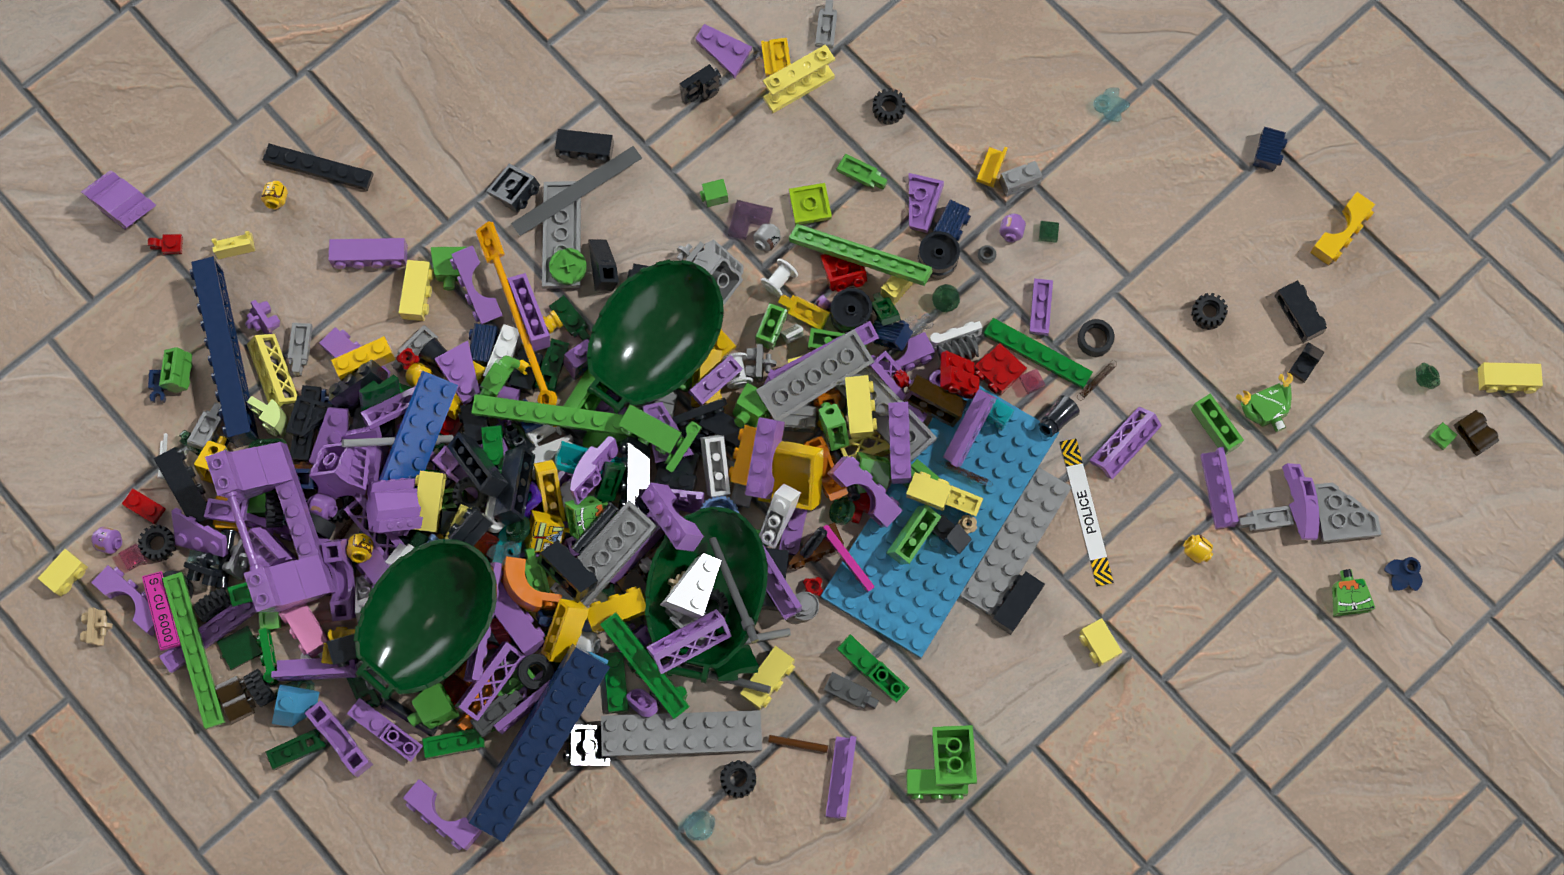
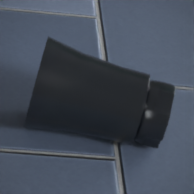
[418,337,447,375]
[1038,395,1080,437]

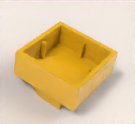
[758,441,824,511]

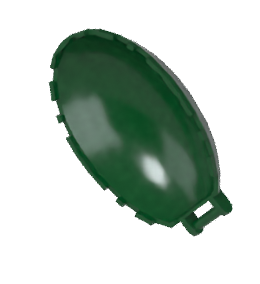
[587,259,724,414]
[645,507,768,684]
[354,539,497,701]

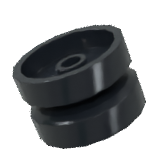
[917,231,960,279]
[830,288,872,334]

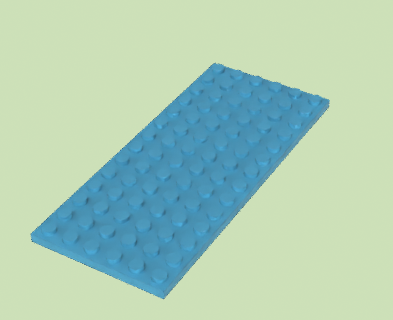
[821,386,1059,659]

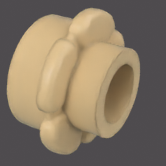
[958,515,977,534]

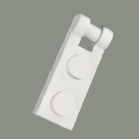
[930,321,982,350]

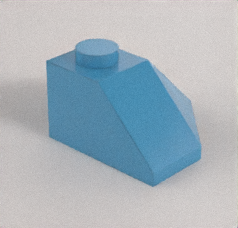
[272,685,320,727]

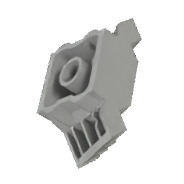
[693,239,743,305]

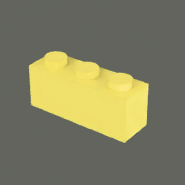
[399,260,434,321]
[1478,362,1543,394]
[845,375,877,438]
[415,471,447,532]
[740,646,795,710]

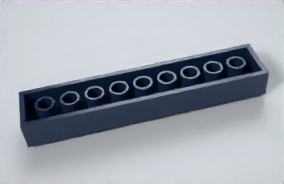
[190,256,260,448]
[466,643,610,842]

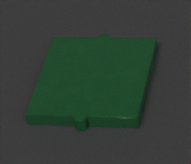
[217,626,262,671]

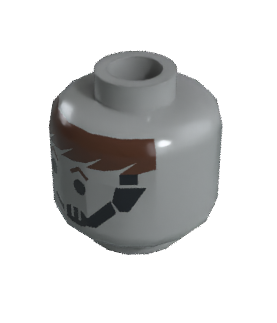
[753,223,781,251]

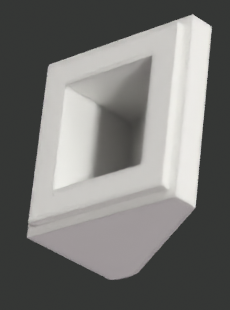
[781,324,803,344]

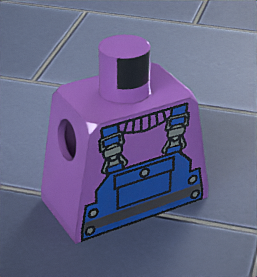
[564,340,589,381]

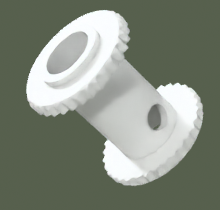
[761,259,798,297]
[722,352,753,389]
[523,425,562,448]

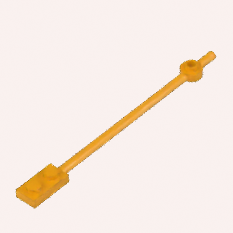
[476,221,557,427]

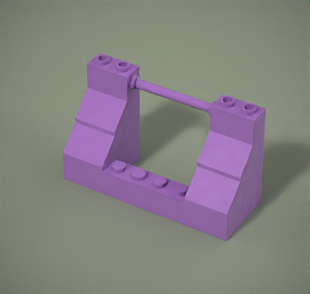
[205,442,336,612]

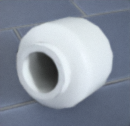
[576,630,601,654]

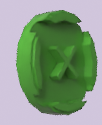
[549,248,587,285]

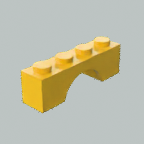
[1310,192,1375,265]

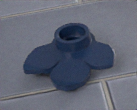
[1384,557,1423,591]

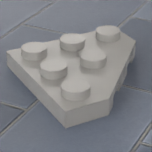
[1314,482,1382,542]

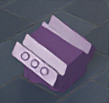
[81,170,156,230]
[344,426,389,489]
[310,443,370,499]
[365,478,423,536]
[243,527,298,567]

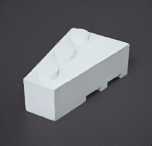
[660,553,722,619]

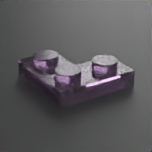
[728,200,773,240]

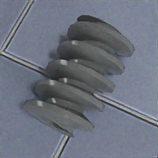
[937,334,979,361]

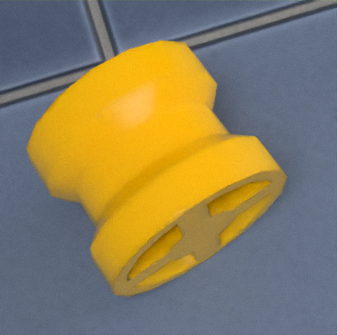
[543,310,563,334]

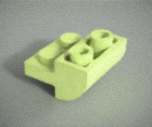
[247,396,289,438]

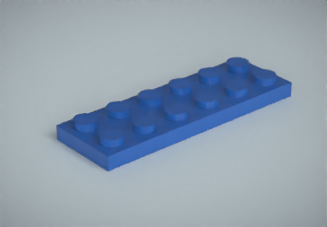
[379,371,458,489]

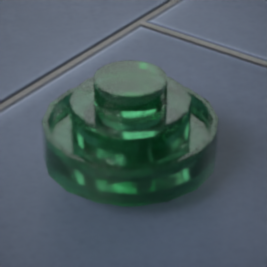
[932,284,960,312]
[1416,363,1441,389]
[829,497,855,525]
[506,516,530,543]

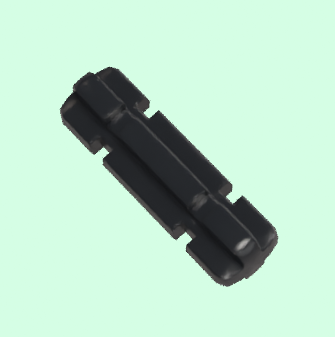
[800,527,827,559]

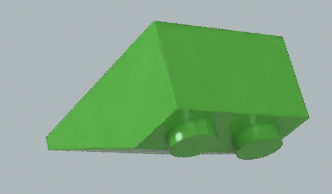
[932,725,977,786]

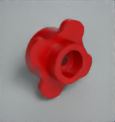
[396,348,419,370]
[893,369,910,388]
[803,577,823,596]

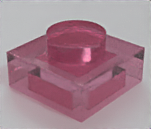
[1019,368,1046,394]
[119,543,147,571]

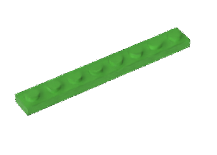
[789,224,932,286]
[472,394,627,436]
[162,572,226,729]

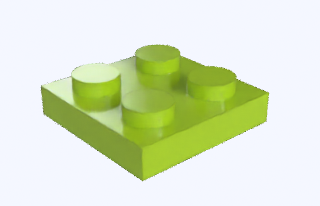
[789,183,832,226]

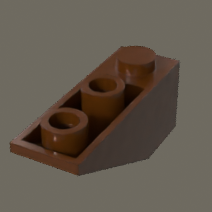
[789,522,844,570]

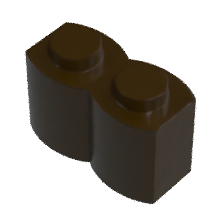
[1454,410,1499,456]
[215,676,256,724]

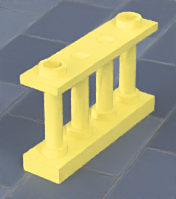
[763,44,835,113]

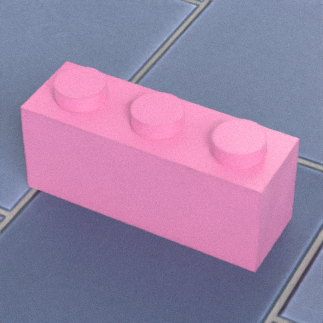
[279,603,329,658]

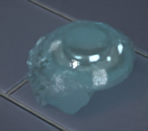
[684,810,715,841]

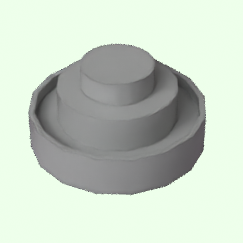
[794,592,819,621]

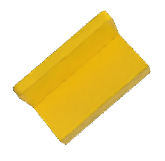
[976,146,1008,188]

